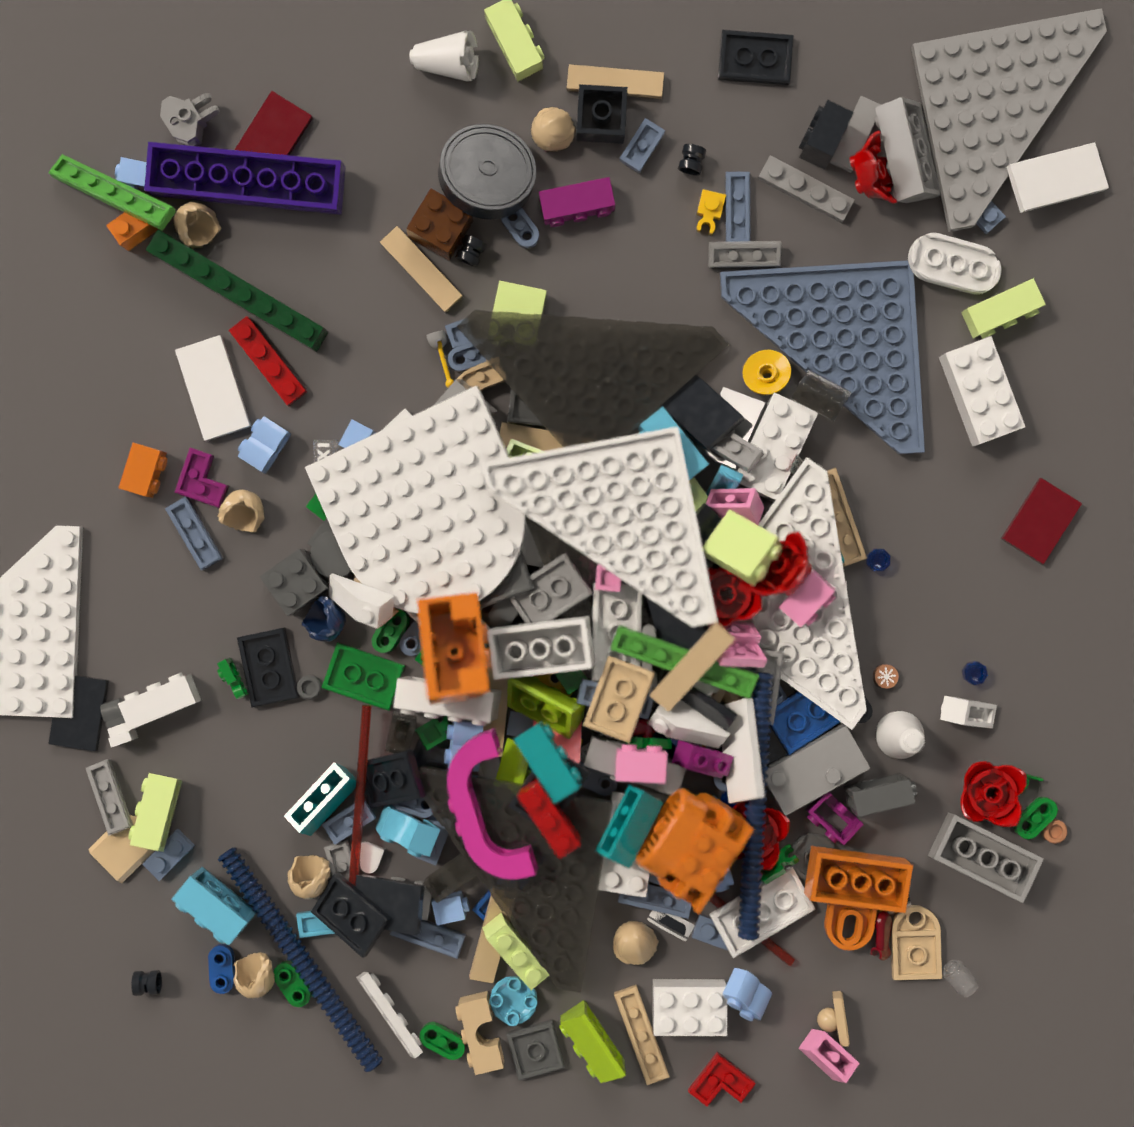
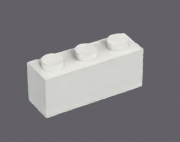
[118,673,202,730]

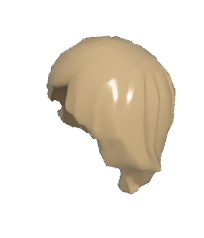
[531,107,576,151]
[174,202,221,249]
[217,490,264,533]
[288,855,331,899]
[613,921,659,965]
[233,952,275,998]

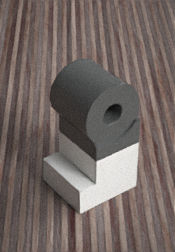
[100,698,138,748]

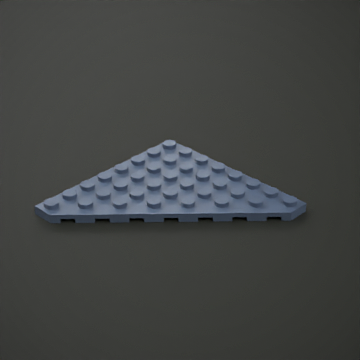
[720,260,925,454]

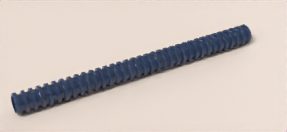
[737,672,774,940]
[218,847,383,1072]

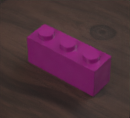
[539,177,615,227]

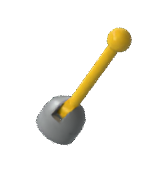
[426,330,454,388]

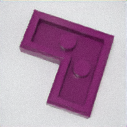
[174,448,229,508]

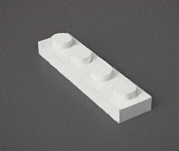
[356,972,423,1058]

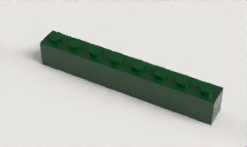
[146,230,329,353]

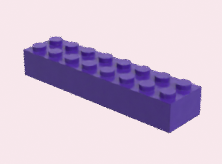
[144,142,346,215]

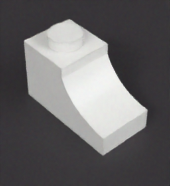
[940,696,997,729]

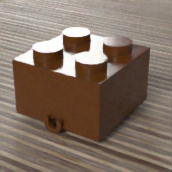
[406,188,473,261]

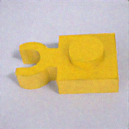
[696,189,726,235]

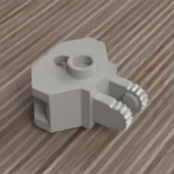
[160,93,220,146]

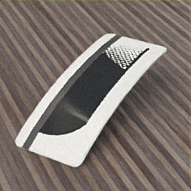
[647,910,695,941]

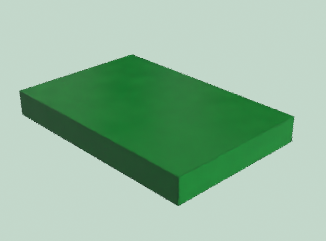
[321,642,406,711]

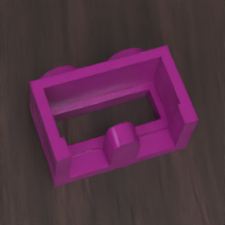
[672,740,734,779]
[806,792,864,845]

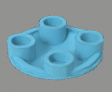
[489,976,538,1026]

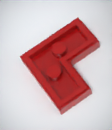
[688,1052,756,1107]

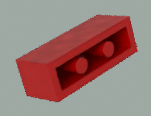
[517,778,581,859]

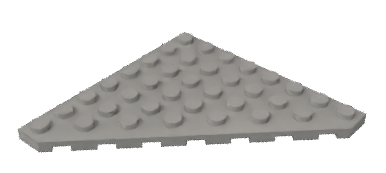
[911,8,1107,232]

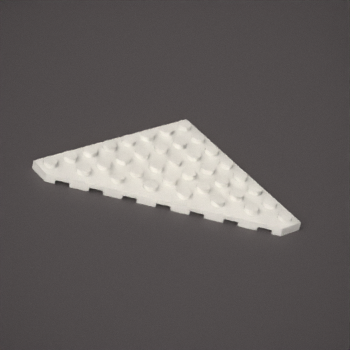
[482,427,717,627]
[706,457,867,730]
[0,526,83,718]

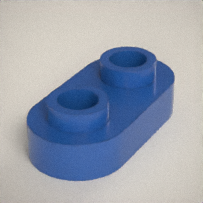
[208,944,235,994]

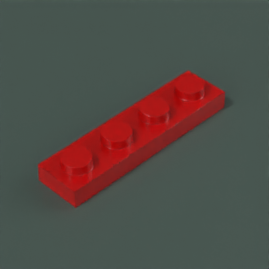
[228,316,307,406]

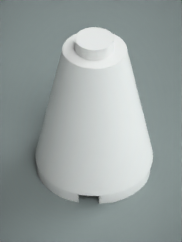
[409,31,478,81]
[876,711,924,759]

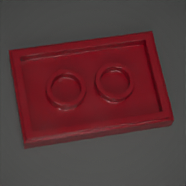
[234,90,313,155]
[1001,478,1082,564]

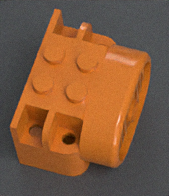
[417,592,492,705]
[636,788,754,914]

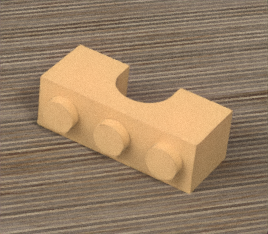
[456,991,505,1075]

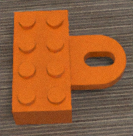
[804,846,913,950]

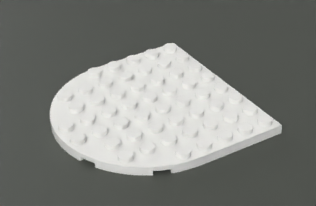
[305,386,526,613]

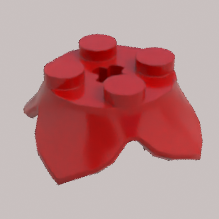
[850,130,897,204]
[750,531,813,596]
[707,566,762,628]
[960,761,1027,827]
[733,801,790,870]

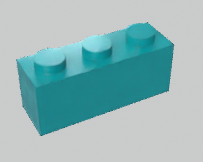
[514,721,582,804]
[284,763,360,836]
[595,784,664,869]

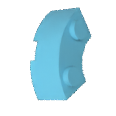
[375,804,440,857]

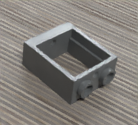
[844,773,917,817]

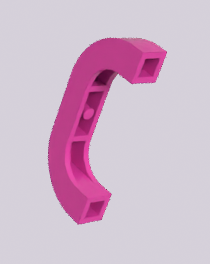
[447,728,538,879]

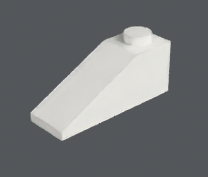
[328,573,395,628]
[648,700,730,748]

